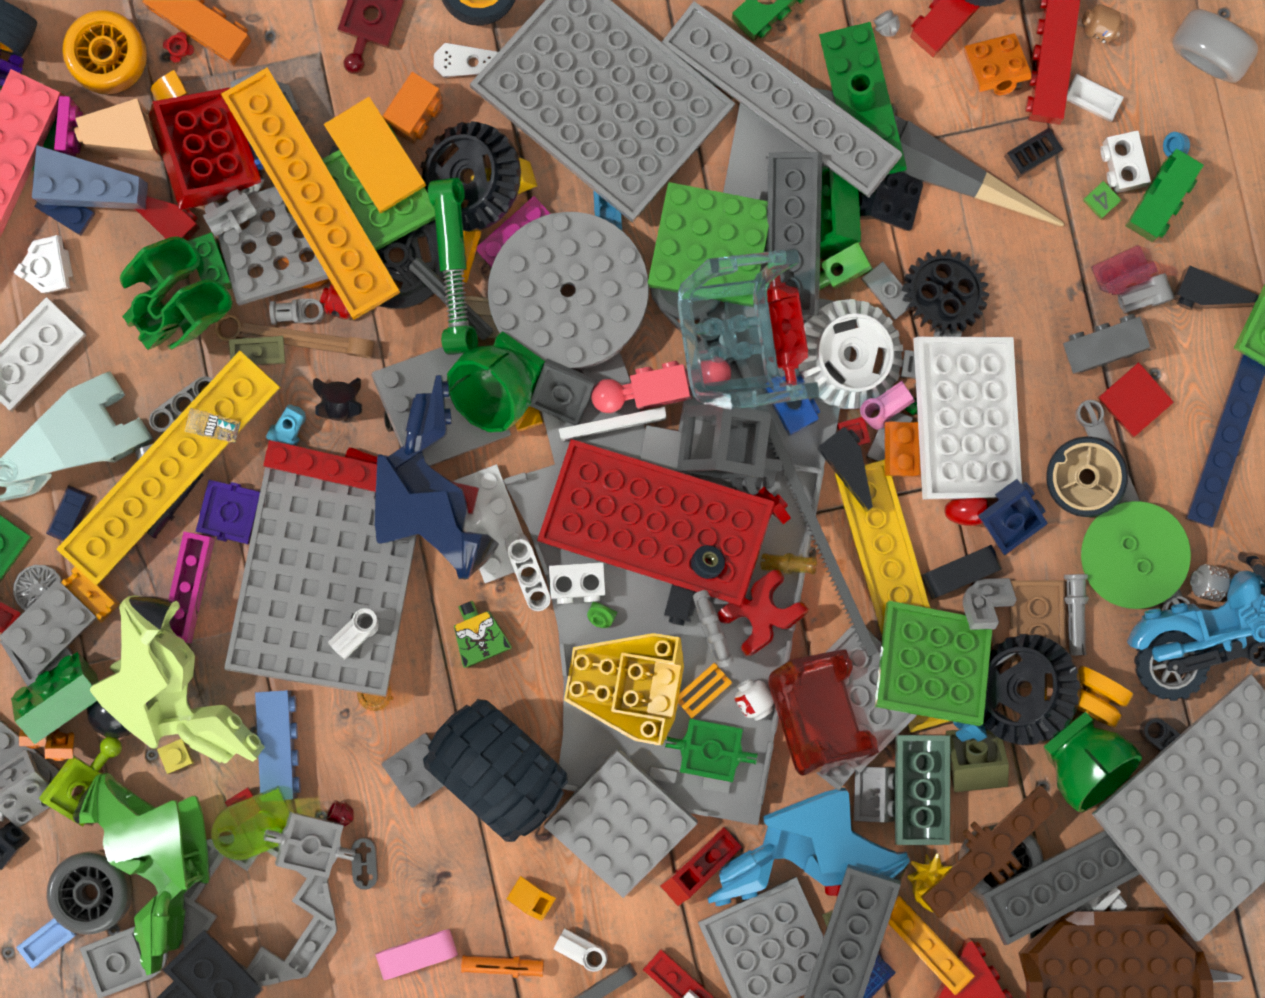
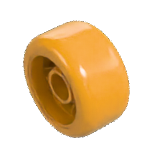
[62,10,147,94]

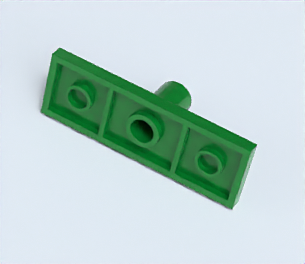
[819,22,907,175]

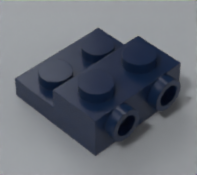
[978,479,1048,555]

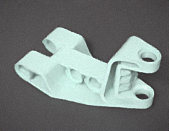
[0,371,153,502]

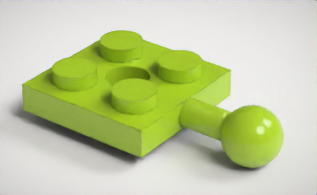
[39,737,122,827]

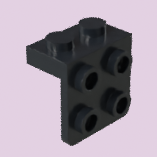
[858,172,923,231]

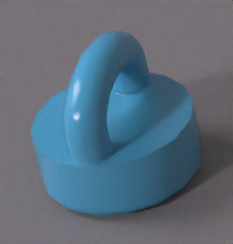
[1163,132,1190,156]

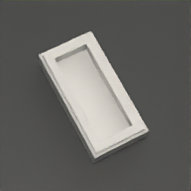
[1066,74,1124,122]

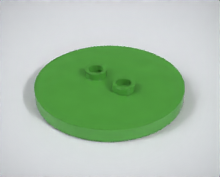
[1081,501,1191,609]

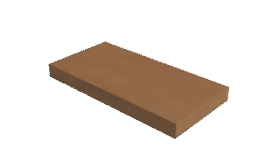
[1010,580,1065,688]

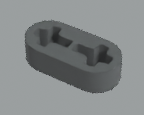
[351,838,378,890]

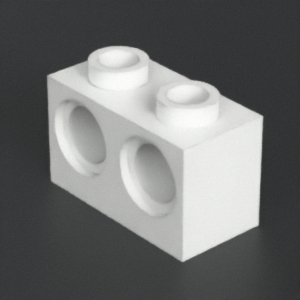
[1100,131,1151,194]
[549,562,606,604]

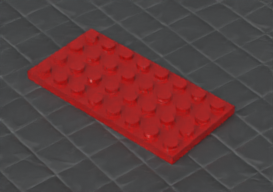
[537,439,775,607]

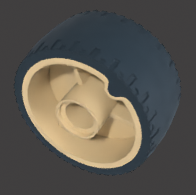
[1046,436,1128,517]

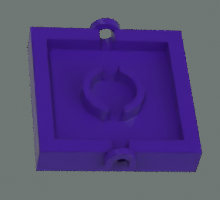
[195,480,260,545]

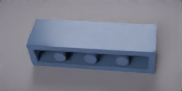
[255,690,301,801]

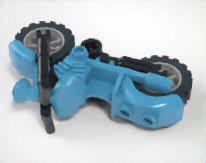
[1127,552,1265,701]

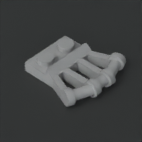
[693,590,734,667]

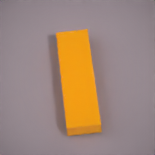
[888,896,975,995]

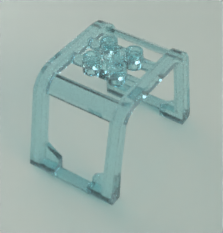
[678,248,819,410]

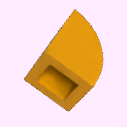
[150,70,189,101]
[506,876,556,921]

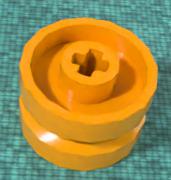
[1077,666,1133,728]

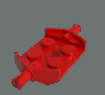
[758,267,808,386]

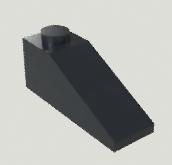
[1173,265,1259,310]
[817,427,873,512]

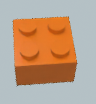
[383,71,444,144]

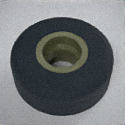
[691,545,725,579]

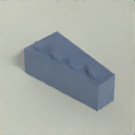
[32,145,148,210]

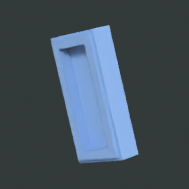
[16,918,77,969]

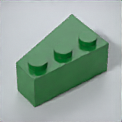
[1125,148,1204,242]
[820,166,861,260]

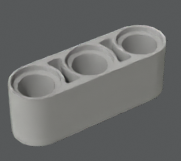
[149,376,213,434]

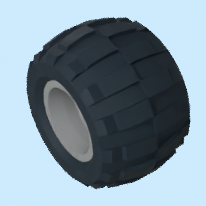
[423,699,568,842]

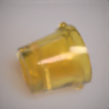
[357,684,394,711]

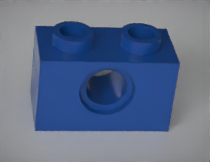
[764,375,820,436]

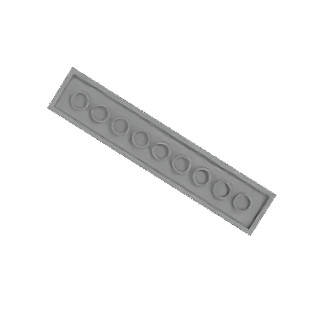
[662,1,902,197]

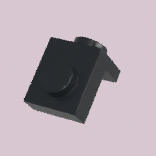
[0,822,30,870]

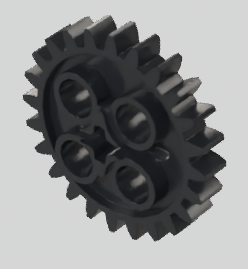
[902,249,989,335]

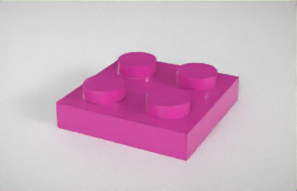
[54,96,83,157]

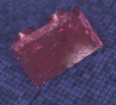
[1091,245,1158,295]

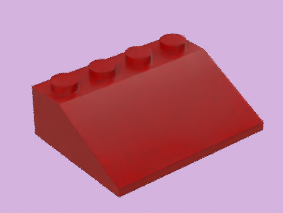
[149,87,261,210]

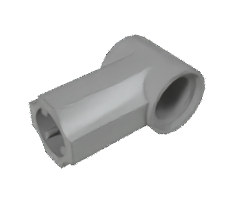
[1117,273,1175,314]

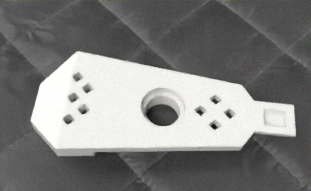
[434,43,498,78]

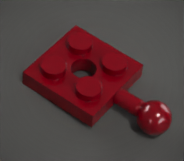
[337,0,405,74]

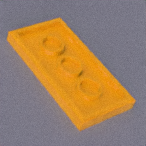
[324,97,426,214]

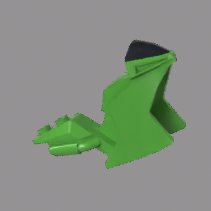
[72,773,210,975]

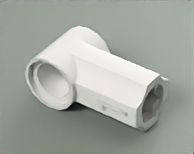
[328,608,379,660]
[554,928,608,972]

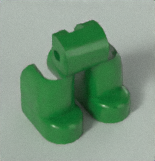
[120,236,232,350]

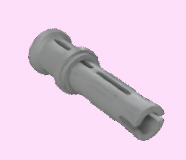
[1064,574,1089,656]

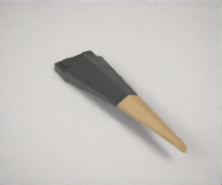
[894,115,1064,227]

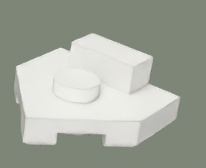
[14,235,73,294]

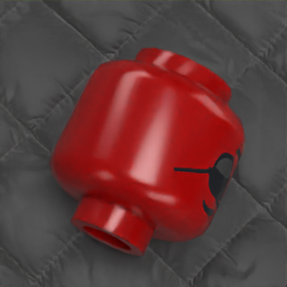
[320,284,351,320]

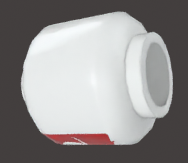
[734,679,774,721]

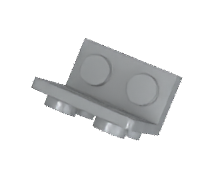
[0,750,50,827]

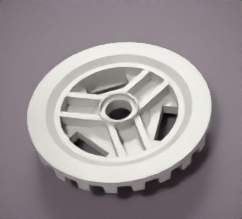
[798,299,903,409]

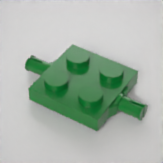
[665,719,758,782]

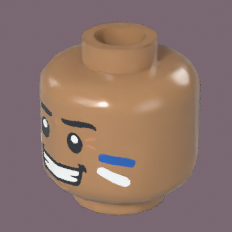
[1082,4,1124,43]

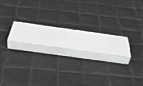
[559,407,666,441]

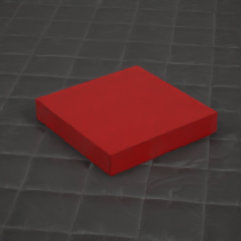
[1098,362,1174,438]

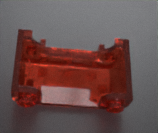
[769,649,879,776]

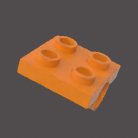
[964,33,1031,95]

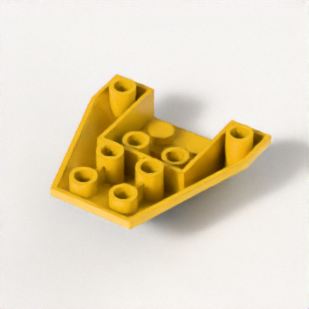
[564,633,684,746]

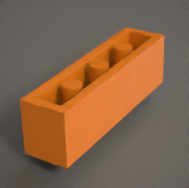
[142,0,251,67]

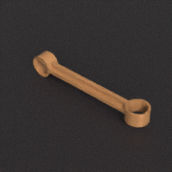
[214,314,374,358]

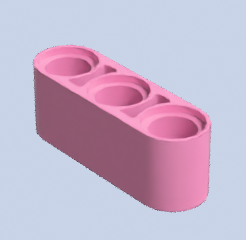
[375,929,458,980]

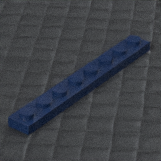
[1185,354,1265,528]

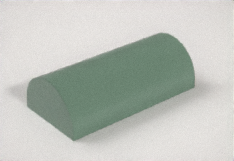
[895,735,950,845]

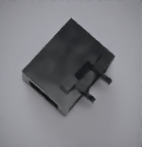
[157,930,264,998]

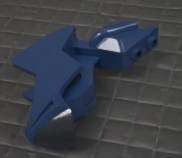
[375,375,499,580]

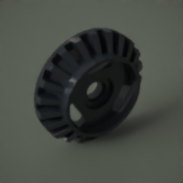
[420,121,521,232]
[376,220,446,310]
[983,634,1081,745]

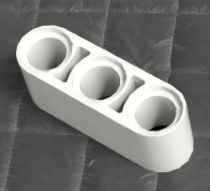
[505,532,551,611]

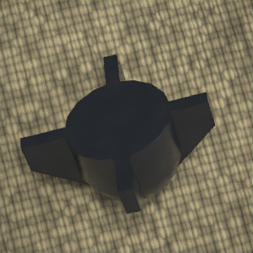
[313,377,362,421]

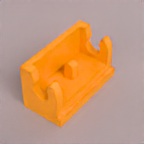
[61,567,121,623]

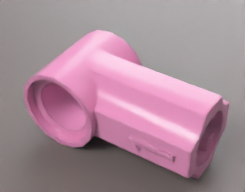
[860,381,915,429]

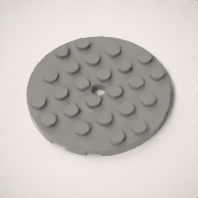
[488,212,649,370]

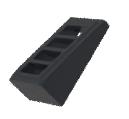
[1004,128,1063,178]

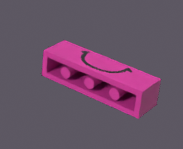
[168,531,215,644]

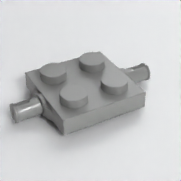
[264,811,355,878]

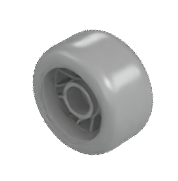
[1172,9,1258,83]

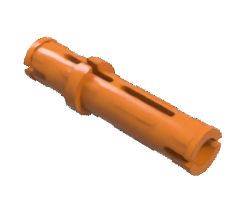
[461,955,544,978]

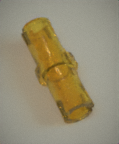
[760,553,817,575]

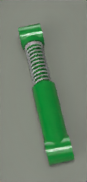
[428,177,478,355]

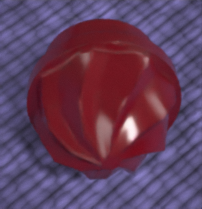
[326,800,354,827]

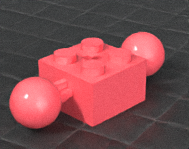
[591,356,731,413]

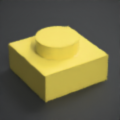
[157,739,194,774]

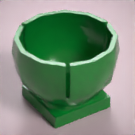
[447,331,545,432]
[1044,711,1142,813]

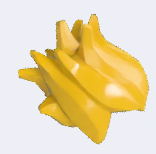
[907,853,953,912]

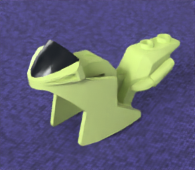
[90,595,265,763]

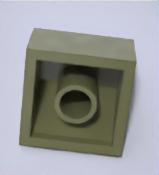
[946,727,1009,792]

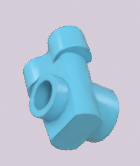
[266,404,306,446]

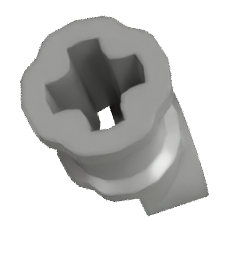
[269,298,325,325]

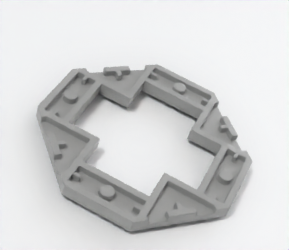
[182,825,338,986]

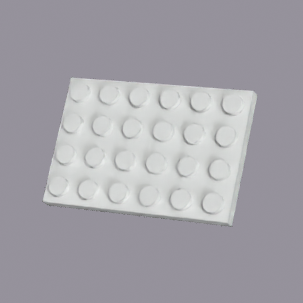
[913,337,1022,500]

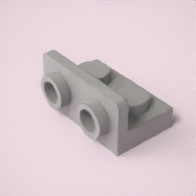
[854,767,895,822]

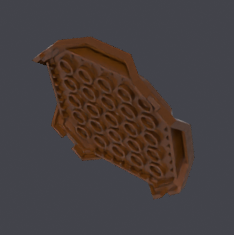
[1018,910,1214,998]

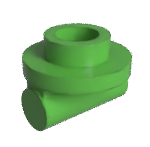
[587,601,618,628]

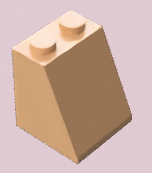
[74,98,163,161]

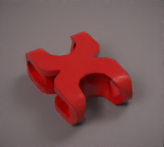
[717,569,809,656]

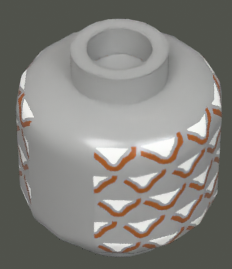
[1190,564,1232,602]

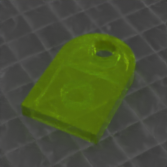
[211,786,290,860]

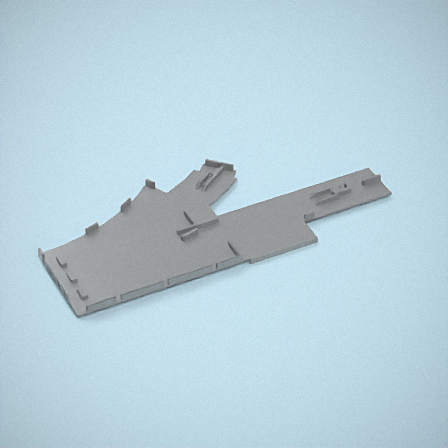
[503,88,856,825]

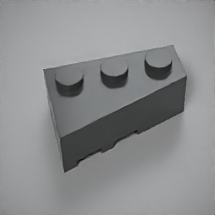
[1063,314,1156,374]

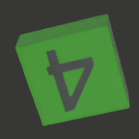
[1083,181,1121,219]

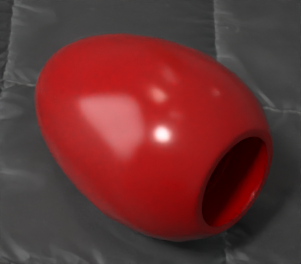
[944,498,989,526]

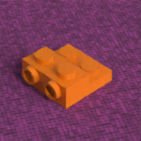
[885,421,921,477]

